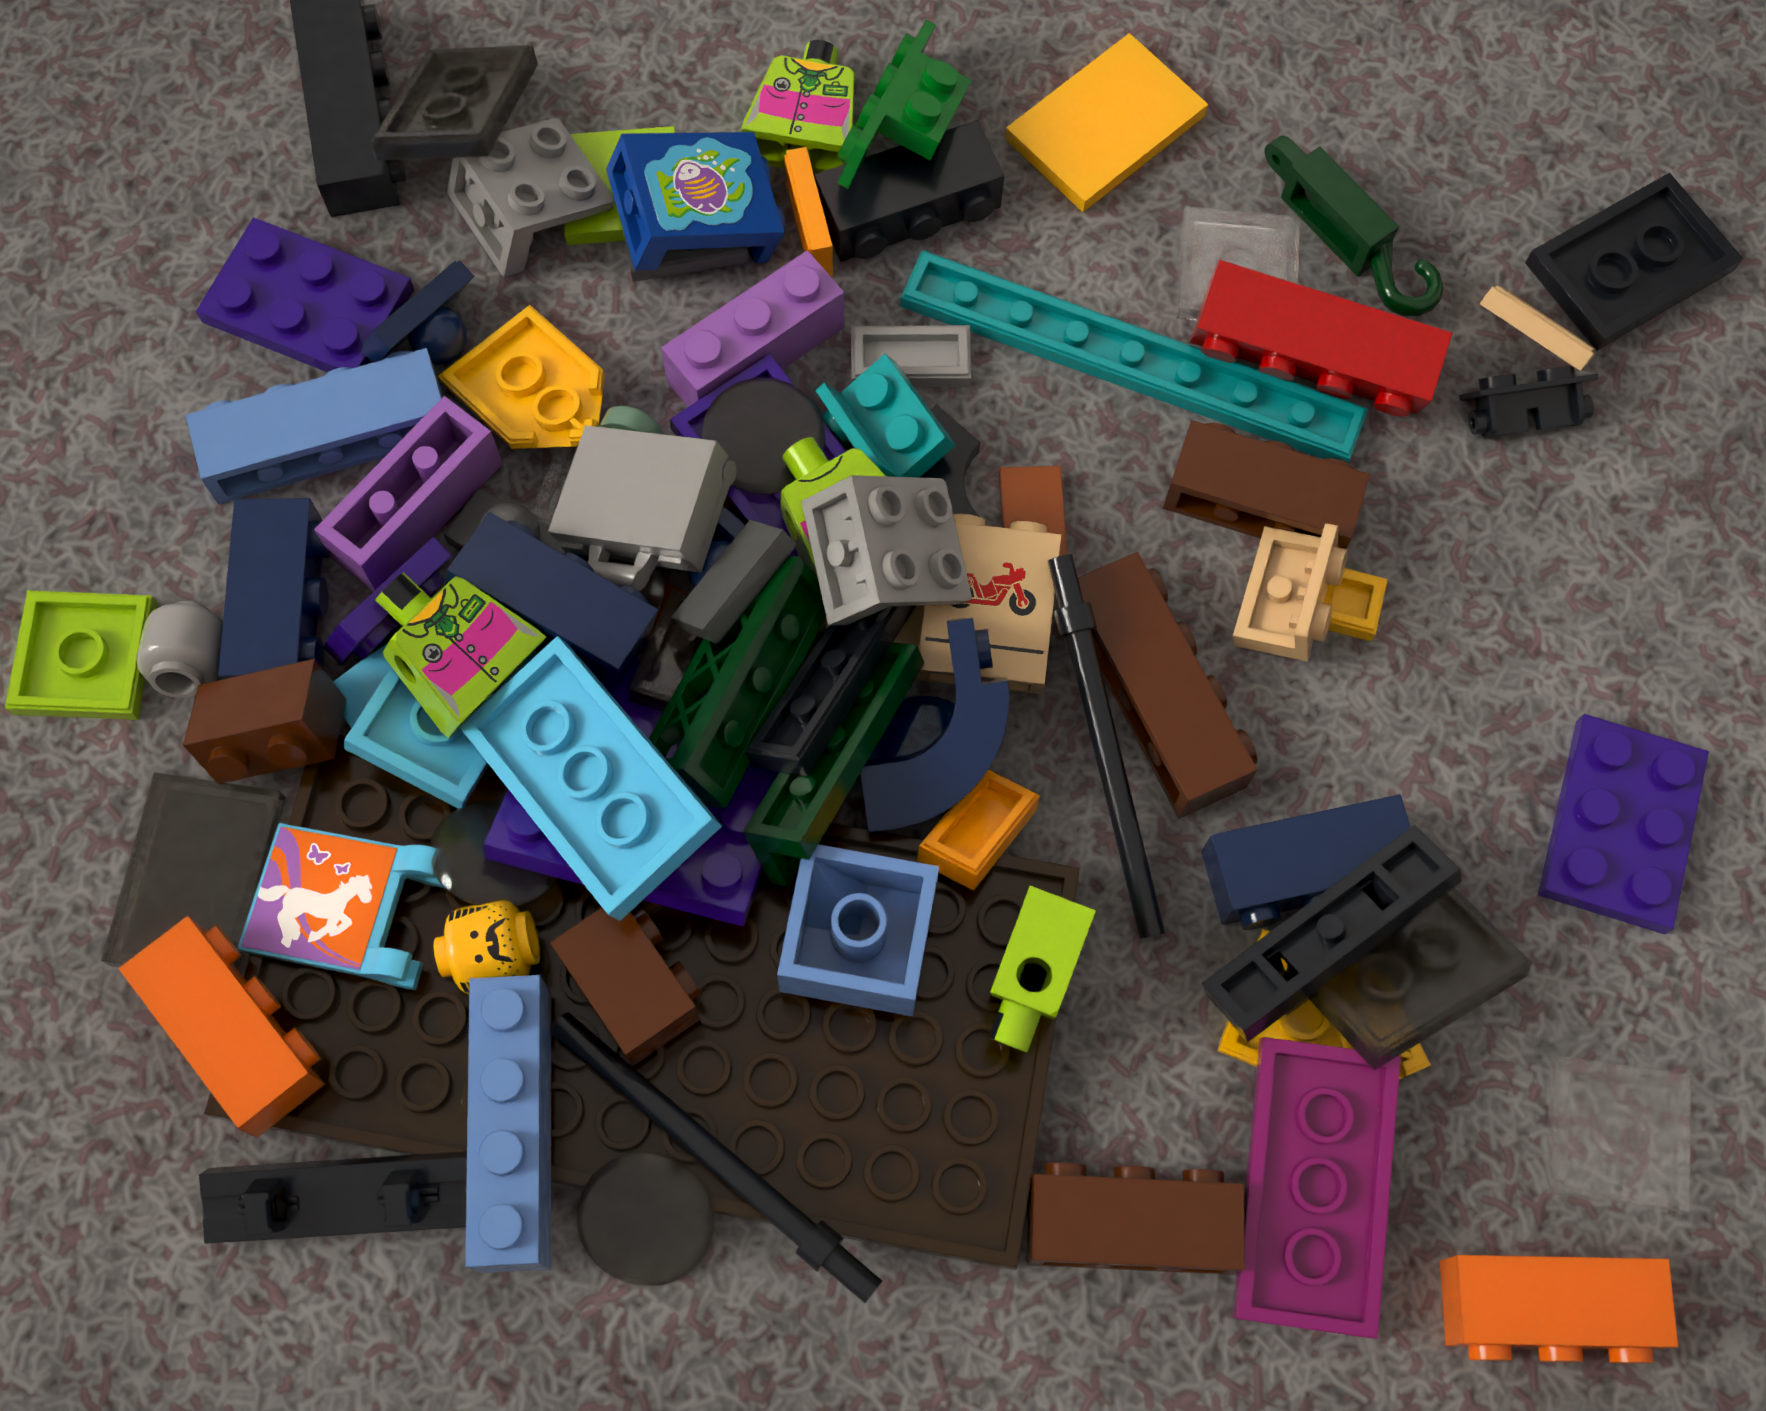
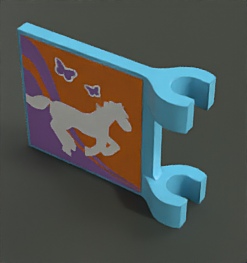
[237,823,454,990]

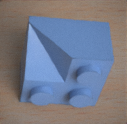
[777,844,939,1016]

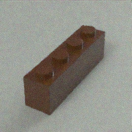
[1078,552,1258,819]

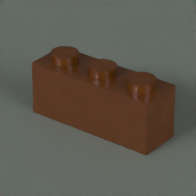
[1163,420,1370,549]
[1027,1163,1245,1275]

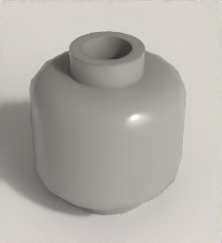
[136,601,223,698]

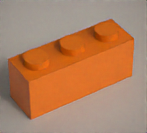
[118,916,325,1138]
[1439,1255,1678,1364]

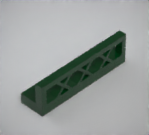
[648,556,826,808]
[743,642,924,886]

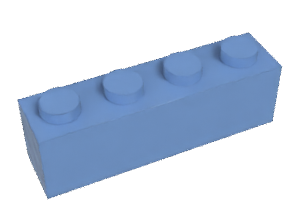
[185,348,443,504]
[465,975,551,1273]

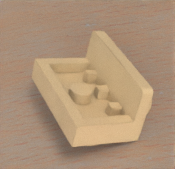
[1233,523,1348,662]

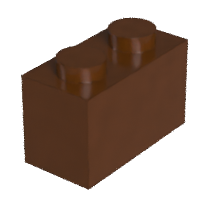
[183,659,346,784]
[550,907,702,1066]

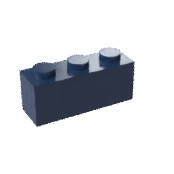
[218,498,330,680]
[446,512,658,695]
[1201,794,1411,930]

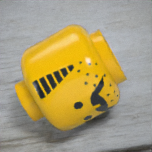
[434,899,540,995]

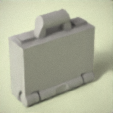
[548,425,737,591]

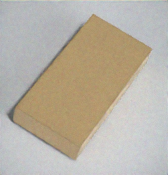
[1480,285,1596,371]

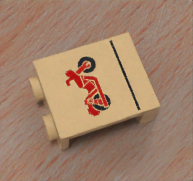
[916,514,1061,694]

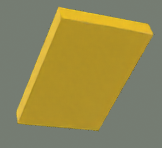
[1005,33,1208,212]

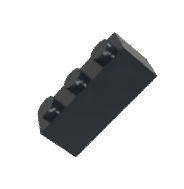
[814,120,1005,262]

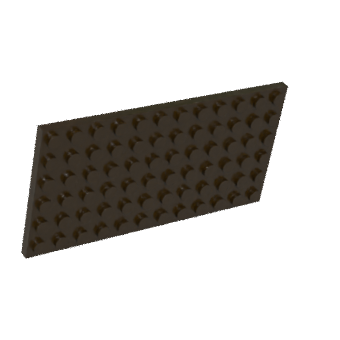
[204,735,1080,1270]

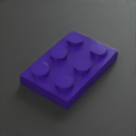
[195,217,414,372]
[1538,714,1709,934]

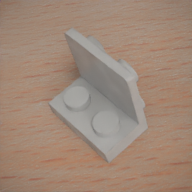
[447,118,614,278]
[801,475,972,626]

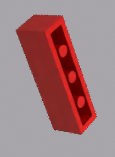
[1189,259,1453,417]

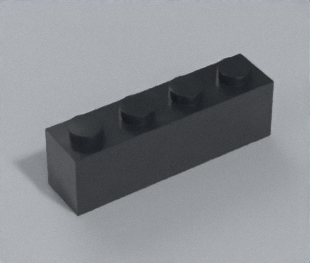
[290,0,406,217]

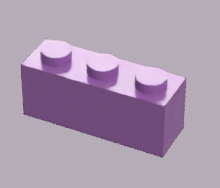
[661,250,844,407]
[314,396,503,592]

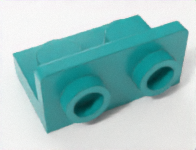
[815,353,956,478]

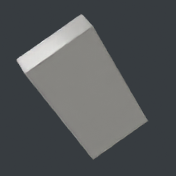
[851,325,971,387]

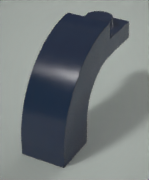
[860,617,1009,832]

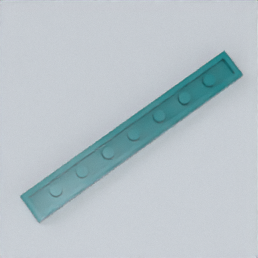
[900,250,1368,463]

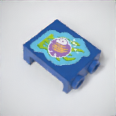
[606,132,785,271]

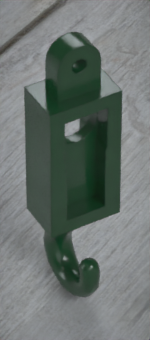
[1264,135,1444,317]

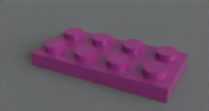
[1233,1037,1401,1339]

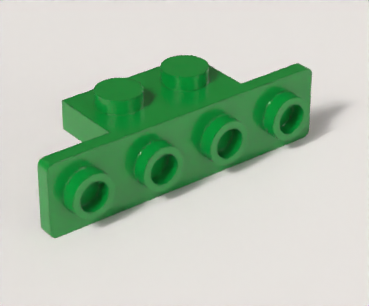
[837,20,972,189]

